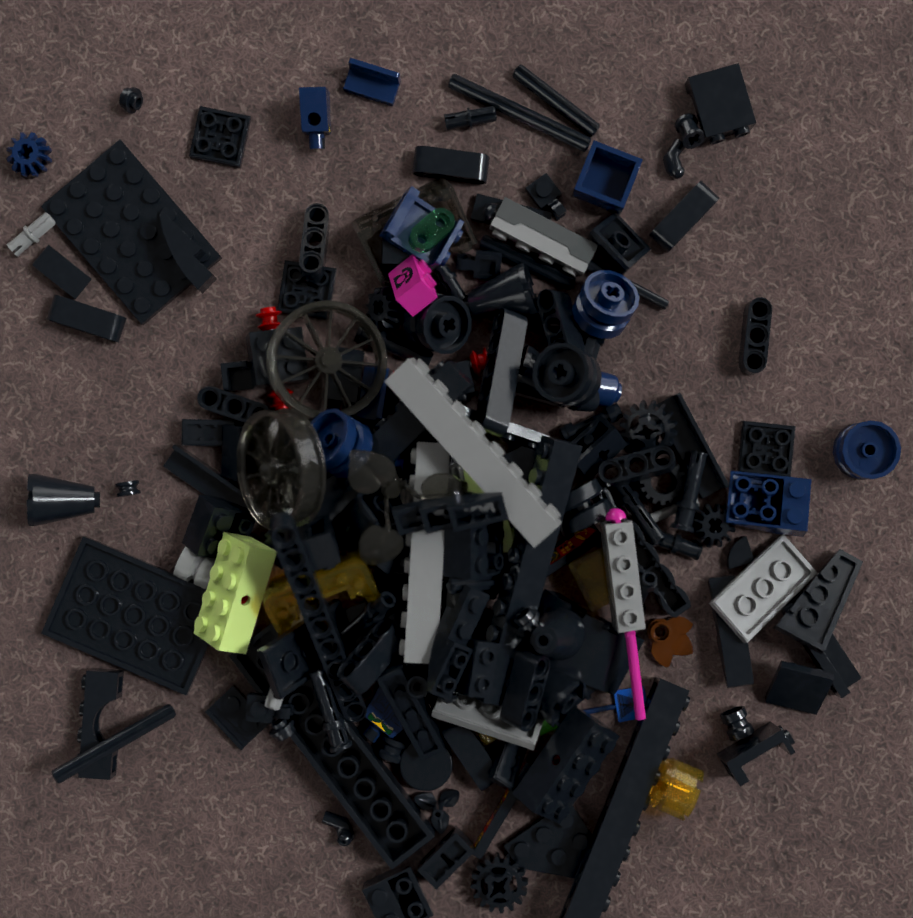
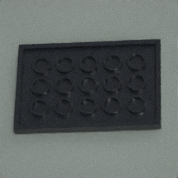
[41,139,222,325]
[41,536,210,695]

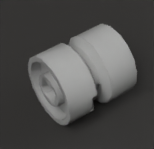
[173,547,216,589]

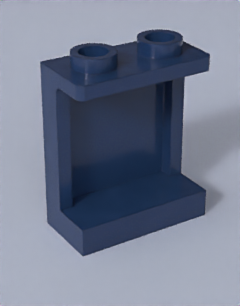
[379,186,464,270]

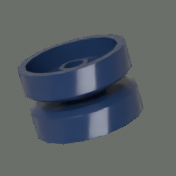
[572,270,639,339]
[302,409,373,478]
[833,420,901,480]

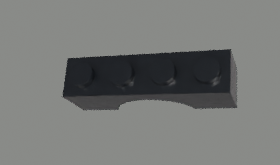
[77,668,124,780]

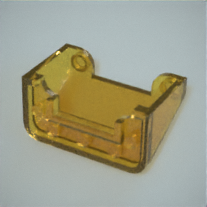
[263,548,380,636]

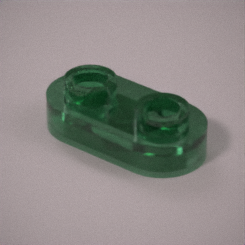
[408,208,455,253]

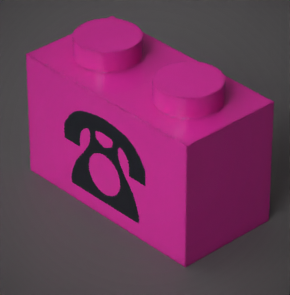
[388,254,438,317]

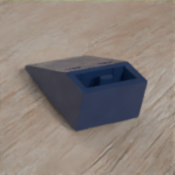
[726,471,812,537]

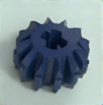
[6,132,52,177]

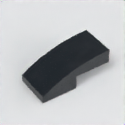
[32,244,92,299]

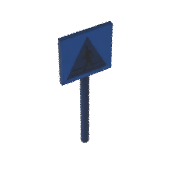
[583,685,646,722]

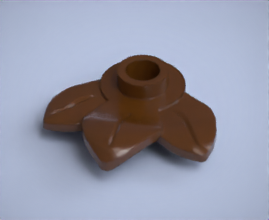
[646,616,693,667]

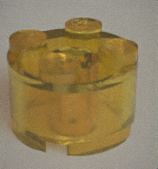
[649,758,704,821]

